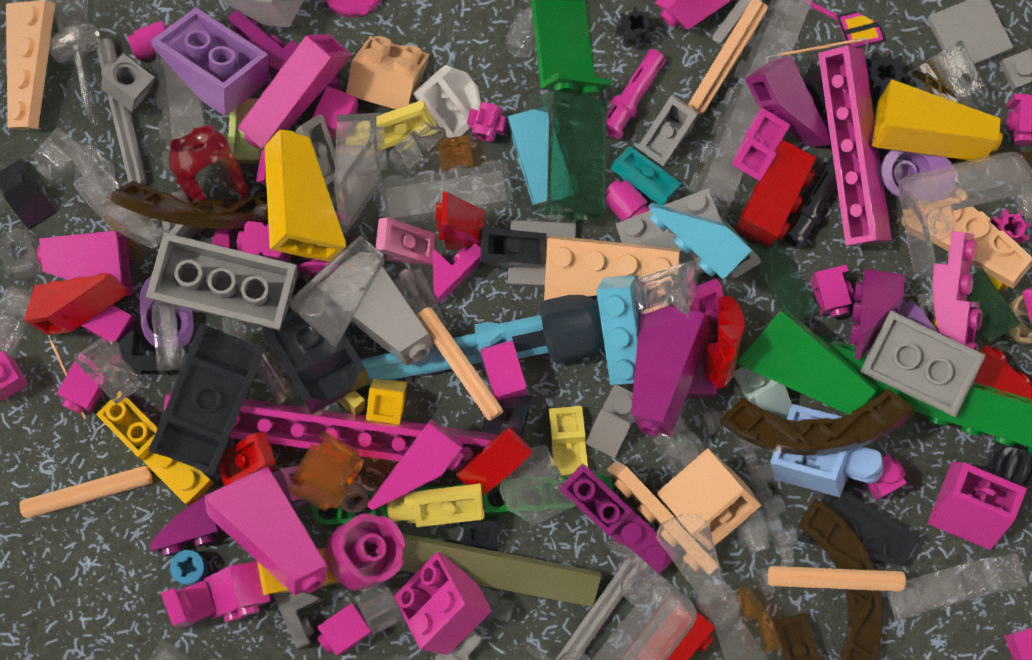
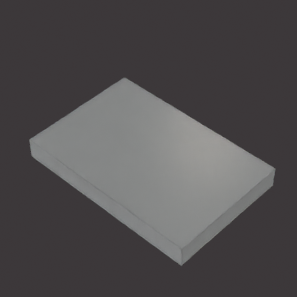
[860,311,986,417]

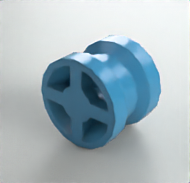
[170,550,208,585]

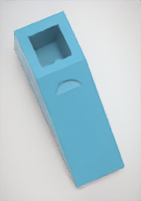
[648,203,752,279]

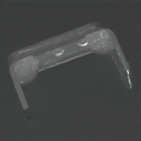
[898,152,1032,277]
[525,541,696,660]

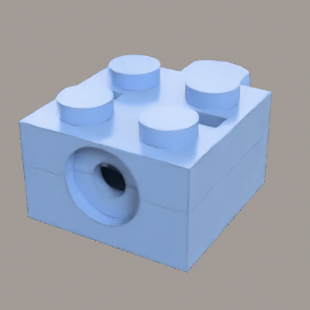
[770,404,884,497]

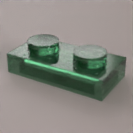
[966,268,1021,343]

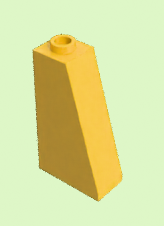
[872,79,1003,162]
[264,129,346,262]

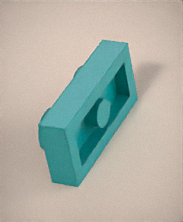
[610,146,682,206]

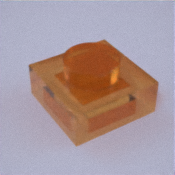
[437,135,474,174]

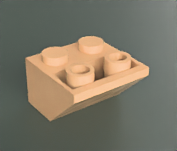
[346,36,430,109]
[657,448,761,550]

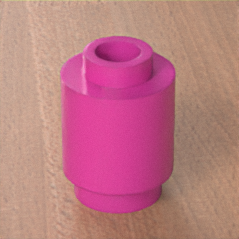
[127,20,171,61]
[604,179,650,221]

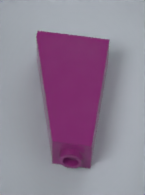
[631,300,712,436]

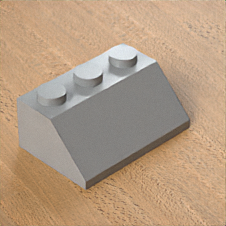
[616,188,721,295]

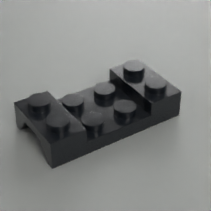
[260,273,371,415]
[148,323,265,476]

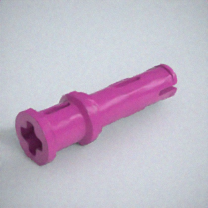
[596,49,666,140]

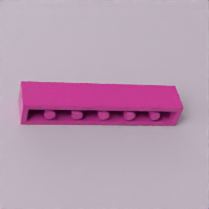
[818,45,892,247]

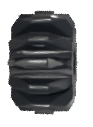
[866,50,911,106]
[987,441,1032,488]

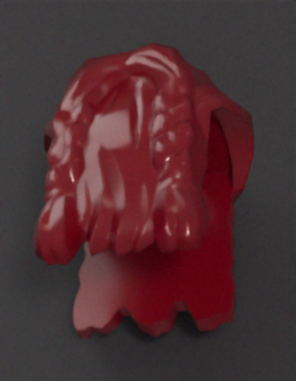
[169,124,249,203]

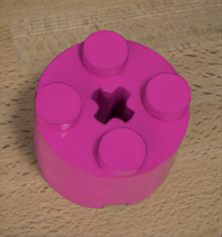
[324,513,405,590]

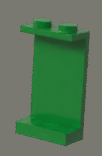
[531,0,612,99]

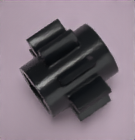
[616,7,656,50]

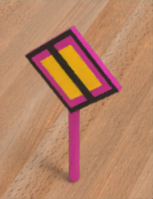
[798,0,887,49]

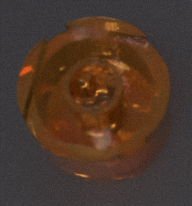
[288,430,364,511]

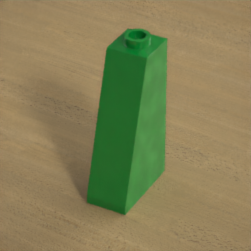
[737,307,877,415]

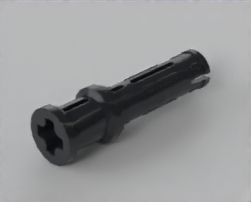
[782,157,837,250]

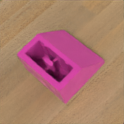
[927,462,1027,550]
[394,552,492,655]

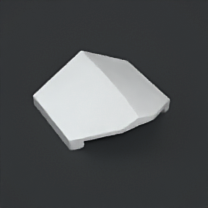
[412,65,481,143]

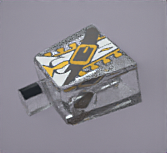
[910,40,983,111]

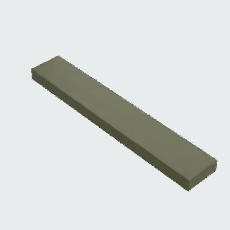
[400,533,601,607]

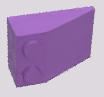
[151,7,269,116]

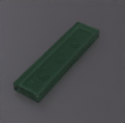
[724,203,820,321]

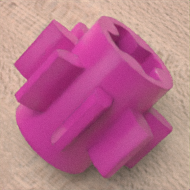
[466,102,508,142]
[990,209,1031,244]

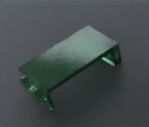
[532,90,607,224]

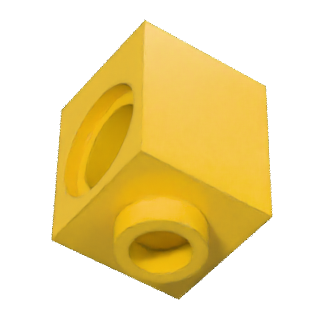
[366,378,407,425]

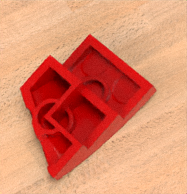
[704,296,745,389]

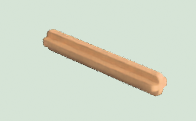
[688,0,768,115]
[417,307,503,420]
[20,466,153,518]
[768,566,906,591]

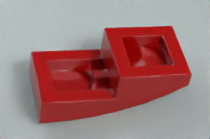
[456,427,533,496]

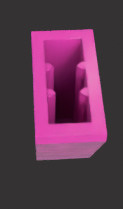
[37,230,133,296]

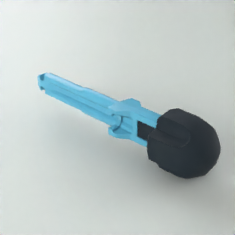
[360,295,604,387]

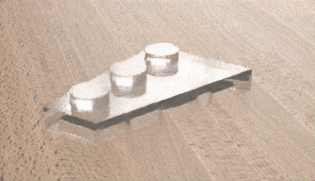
[288,236,385,348]

